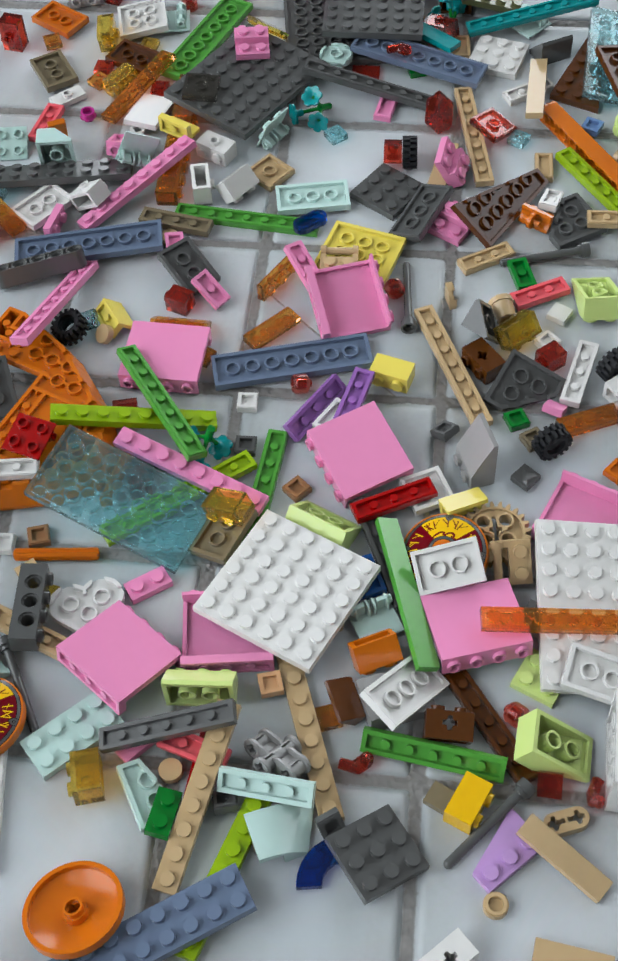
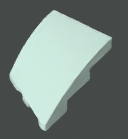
[243,802,315,864]

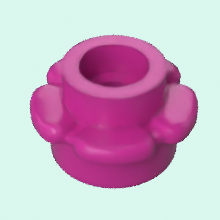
[80,106,97,122]

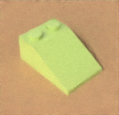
[571,277,618,323]
[514,708,593,783]

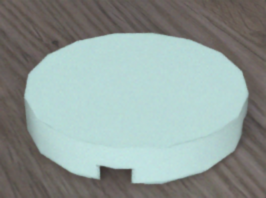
[319,42,353,68]

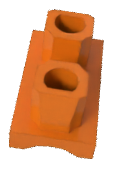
[518,203,554,234]

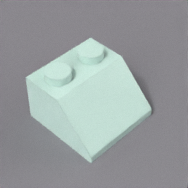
[35,128,77,165]

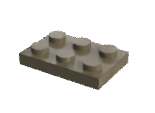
[29,49,79,93]
[188,499,259,565]

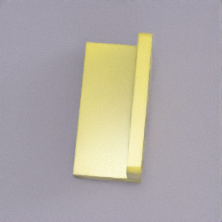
[158,113,200,139]
[94,298,133,339]
[438,487,488,515]

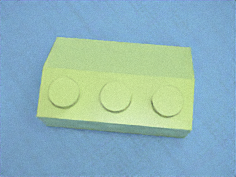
[285,500,362,549]
[161,668,238,706]

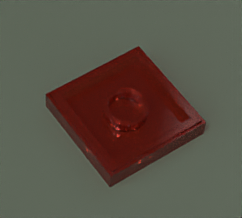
[469,107,517,144]

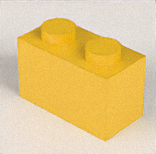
[443,771,495,835]

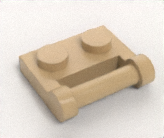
[319,245,359,269]
[490,538,533,585]

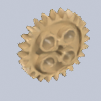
[467,502,531,568]

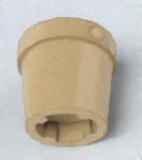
[488,293,516,326]

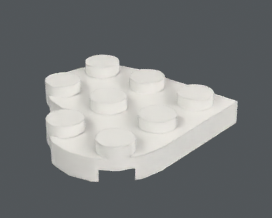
[49,576,126,632]

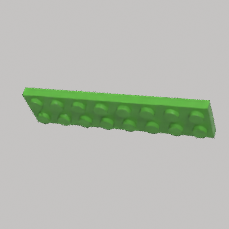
[158,0,253,81]

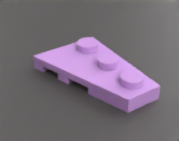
[472,809,538,893]

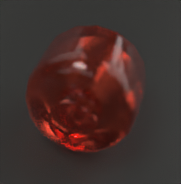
[181,0,198,12]
[384,278,405,300]
[290,374,312,394]
[503,701,530,729]

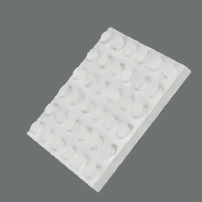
[193,509,381,674]

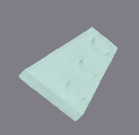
[116,758,180,833]

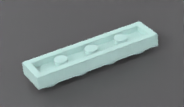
[216,765,316,809]

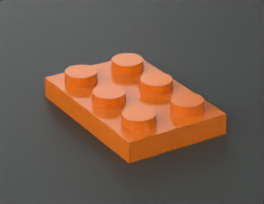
[31,0,89,39]

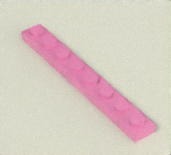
[76,134,197,229]
[9,260,99,346]
[113,426,270,517]

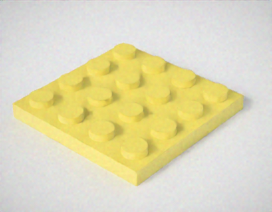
[314,220,406,289]

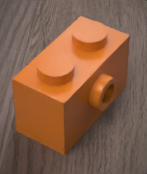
[347,628,403,675]

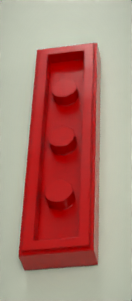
[350,476,438,524]

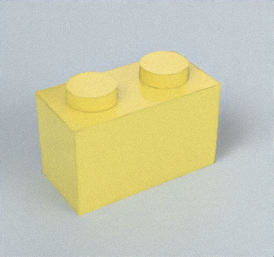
[369,353,415,394]

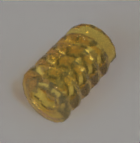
[102,62,139,97]

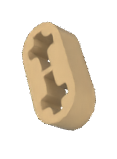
[544,806,590,837]

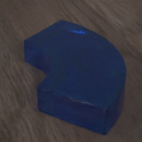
[296,840,338,890]

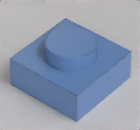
[581,116,604,137]

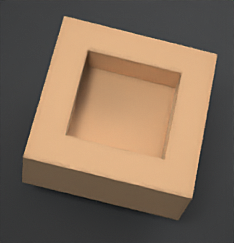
[257,670,284,699]

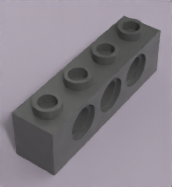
[7,563,54,651]

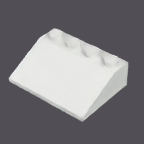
[604,688,618,812]

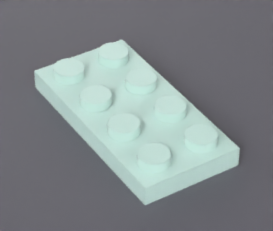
[275,179,351,216]
[19,692,124,781]

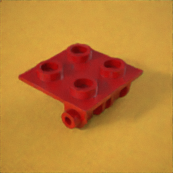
[1,412,57,461]

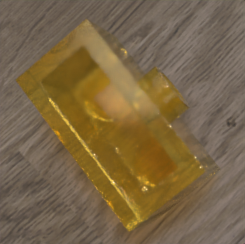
[97,13,120,53]
[493,309,542,352]
[201,486,256,526]
[66,747,105,806]

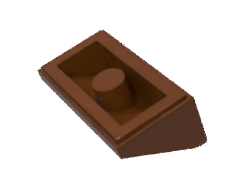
[324,677,366,726]

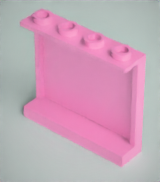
[304,253,394,339]
[118,320,212,394]
[305,401,414,508]
[530,470,618,541]
[420,578,533,674]
[180,590,275,673]
[56,600,182,716]

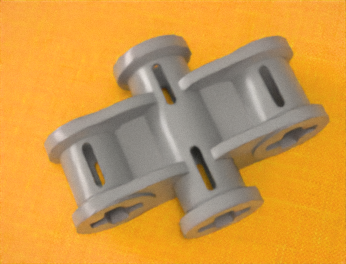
[244,728,311,778]

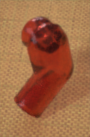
[386,43,412,56]
[338,751,374,775]
[586,777,605,809]

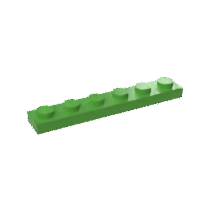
[360,726,508,784]

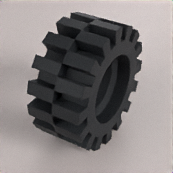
[402,136,418,169]
[50,308,89,346]
[596,347,618,382]
[531,422,573,461]

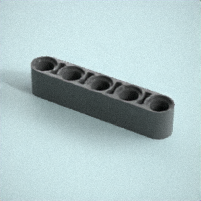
[0,245,87,289]

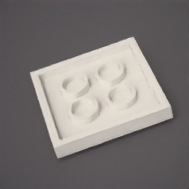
[117,0,169,41]
[469,35,530,80]

